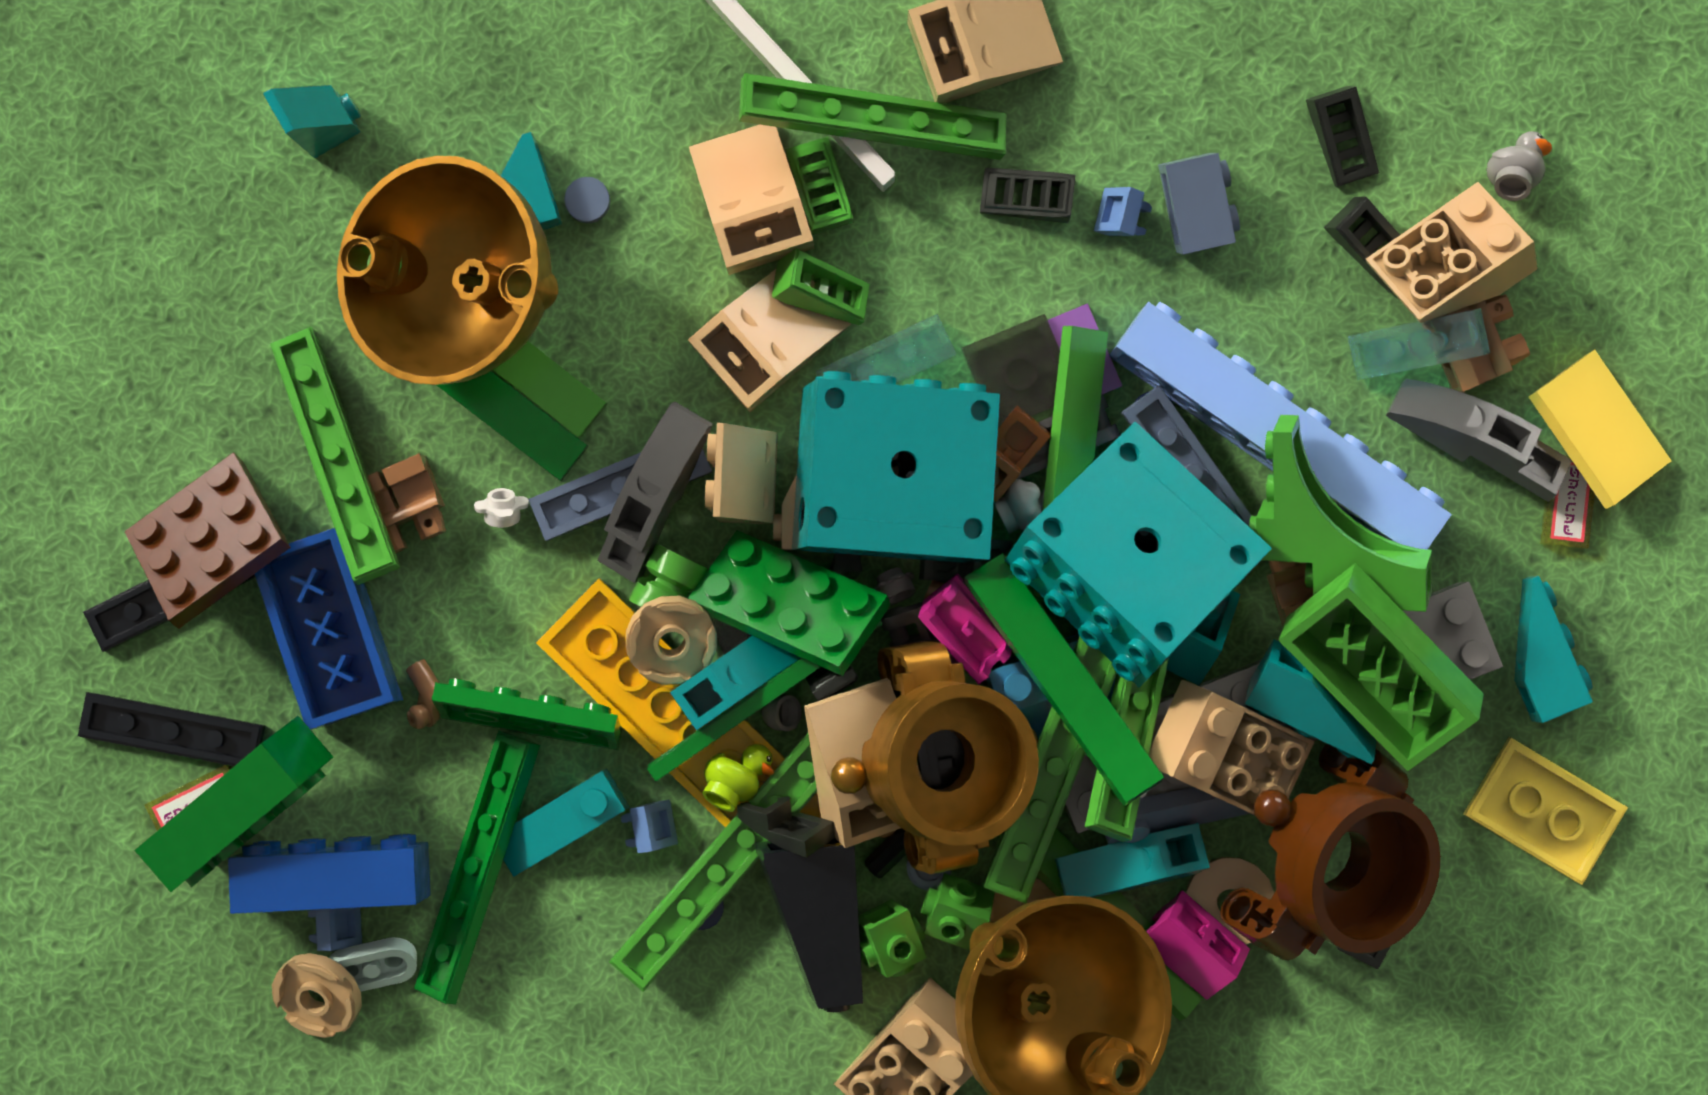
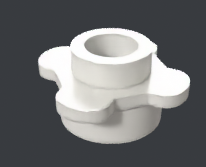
[474,488,529,528]

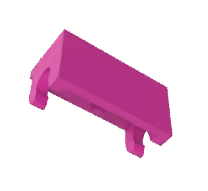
[918,573,1012,685]
[1146,890,1250,1000]

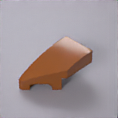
[994,405,1051,502]

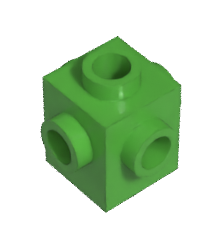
[920,873,995,950]
[858,899,927,978]

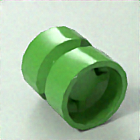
[628,543,708,607]

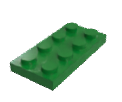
[688,530,891,676]
[432,679,622,750]

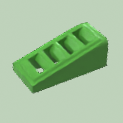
[785,136,854,235]
[772,248,870,325]

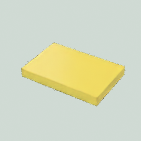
[1529,350,1671,509]
[1463,737,1628,885]

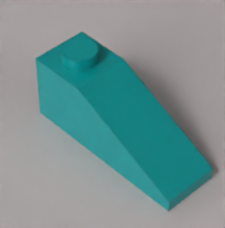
[263,85,361,158]
[503,768,630,877]

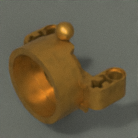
[831,641,1039,874]

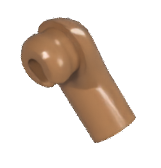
[406,659,440,729]

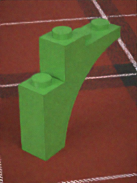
[1249,415,1432,612]

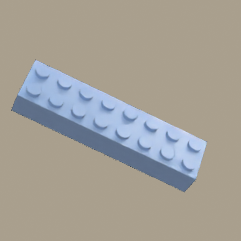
[1109,302,1452,550]

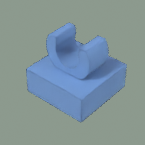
[1094,187,1152,236]
[621,799,678,853]
[308,907,362,951]

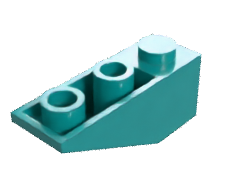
[1514,576,1593,723]
[670,636,801,731]
[1245,639,1377,764]
[1055,823,1210,898]

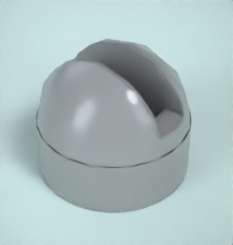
[761,695,801,731]

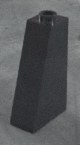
[755,838,863,1012]

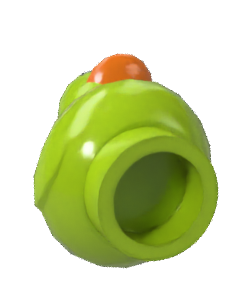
[702,744,774,812]

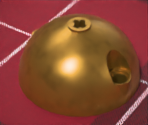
[337,156,558,385]
[955,896,1172,1095]

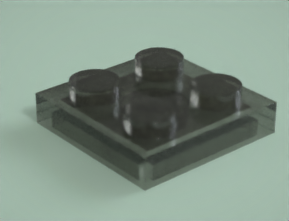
[961,314,1060,427]

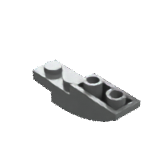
[1386,378,1572,502]
[597,402,713,583]

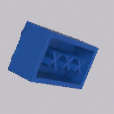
[255,528,403,730]
[228,834,431,914]

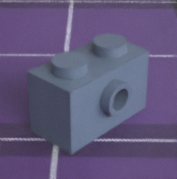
[1158,153,1240,254]

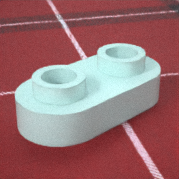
[329,937,417,992]

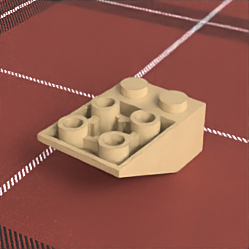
[907,0,1063,103]
[689,125,814,275]
[1366,182,1537,323]
[688,269,851,413]
[705,423,778,525]
[804,678,922,848]
[1149,680,1314,815]
[834,977,973,1095]

